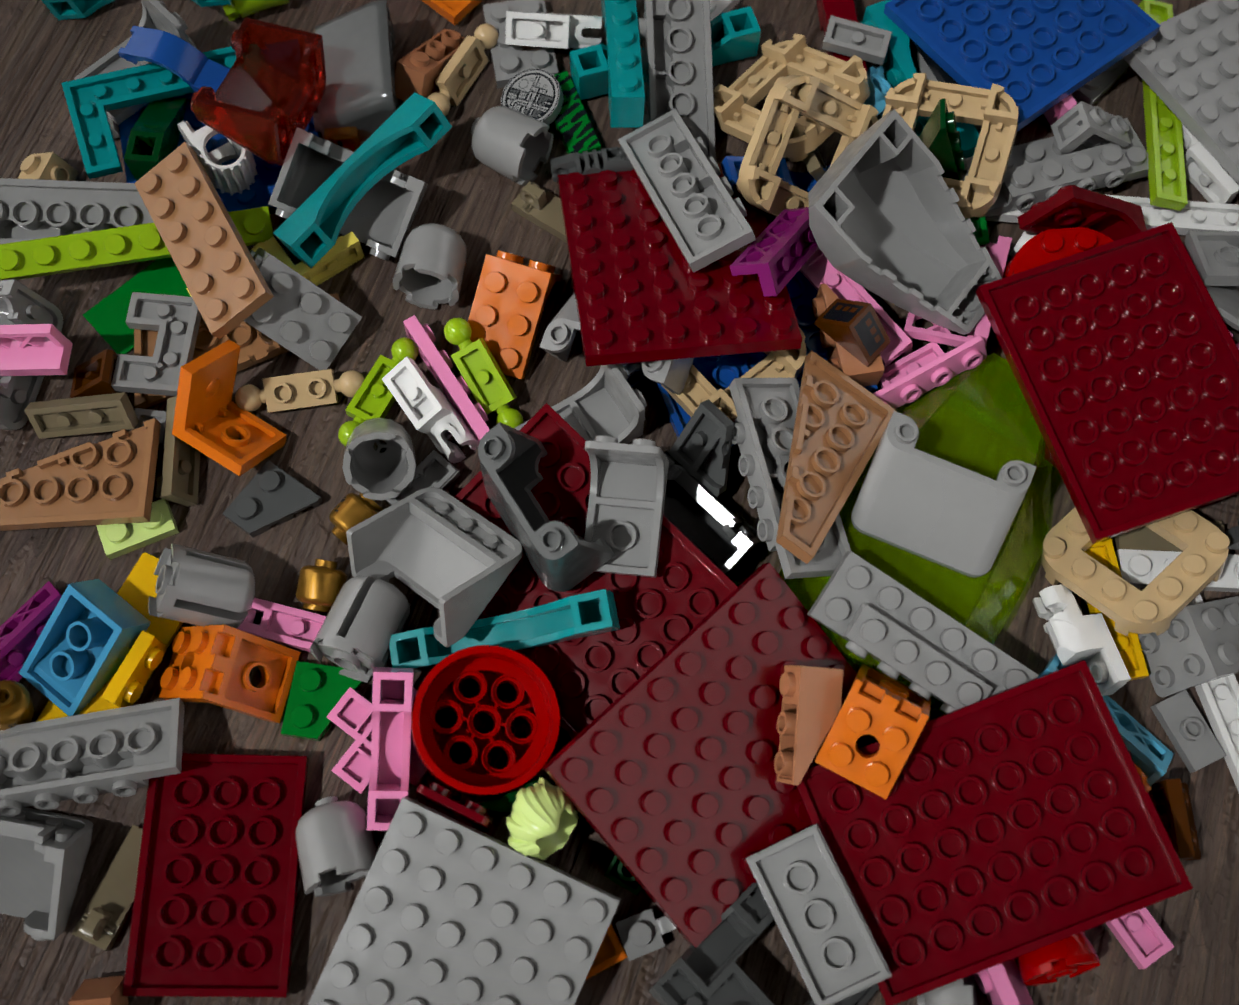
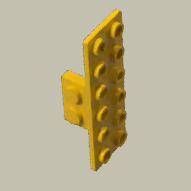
[36,552,184,722]

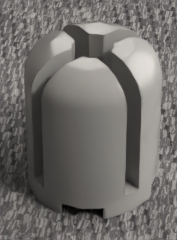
[148,543,255,628]
[310,575,410,683]

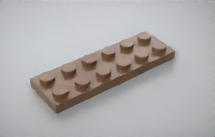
[134,142,274,339]

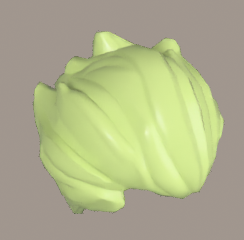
[506,777,578,860]

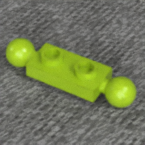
[444,318,524,428]
[338,337,418,447]

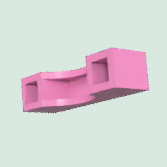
[367,667,414,831]

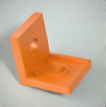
[172,339,287,476]
[159,624,301,723]
[814,663,931,799]

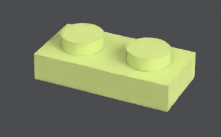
[96,498,179,560]

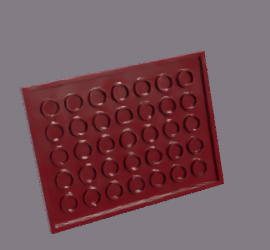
[557,163,802,366]
[976,222,1239,544]
[454,403,738,739]
[543,563,878,948]
[797,660,1193,1005]

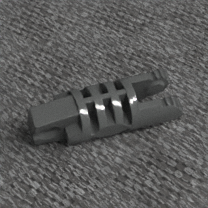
[550,147,633,182]

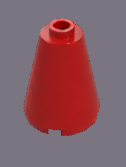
[1018,932,1100,986]

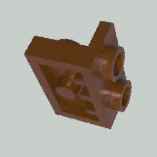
[1149,779,1201,861]

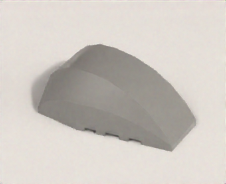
[808,109,1002,335]

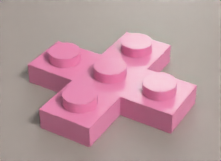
[326,687,428,794]

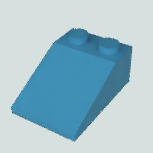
[19,579,151,716]

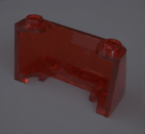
[191,17,326,166]

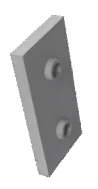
[745,824,892,1005]

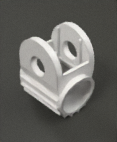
[177,102,257,195]

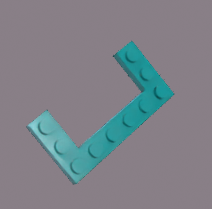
[61,40,286,179]

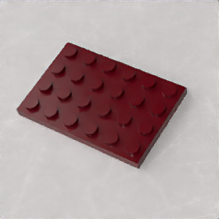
[122,753,309,997]

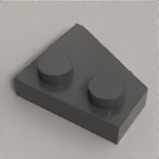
[668,399,734,498]
[222,460,323,537]

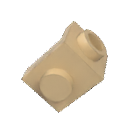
[17,152,78,181]

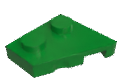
[280,661,365,741]

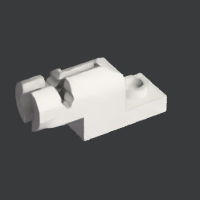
[505,11,603,49]
[1182,123,1239,204]
[382,356,479,463]
[1032,584,1131,696]

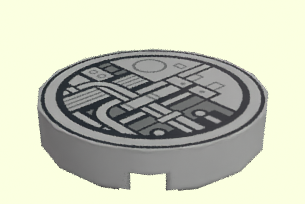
[501,68,564,125]

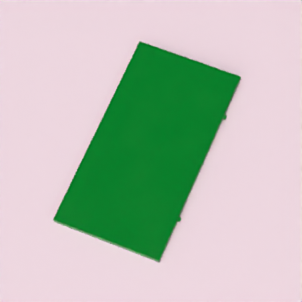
[83,257,190,354]

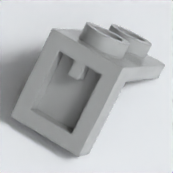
[1051,101,1131,154]

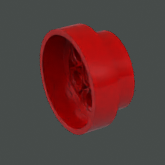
[411,645,560,796]

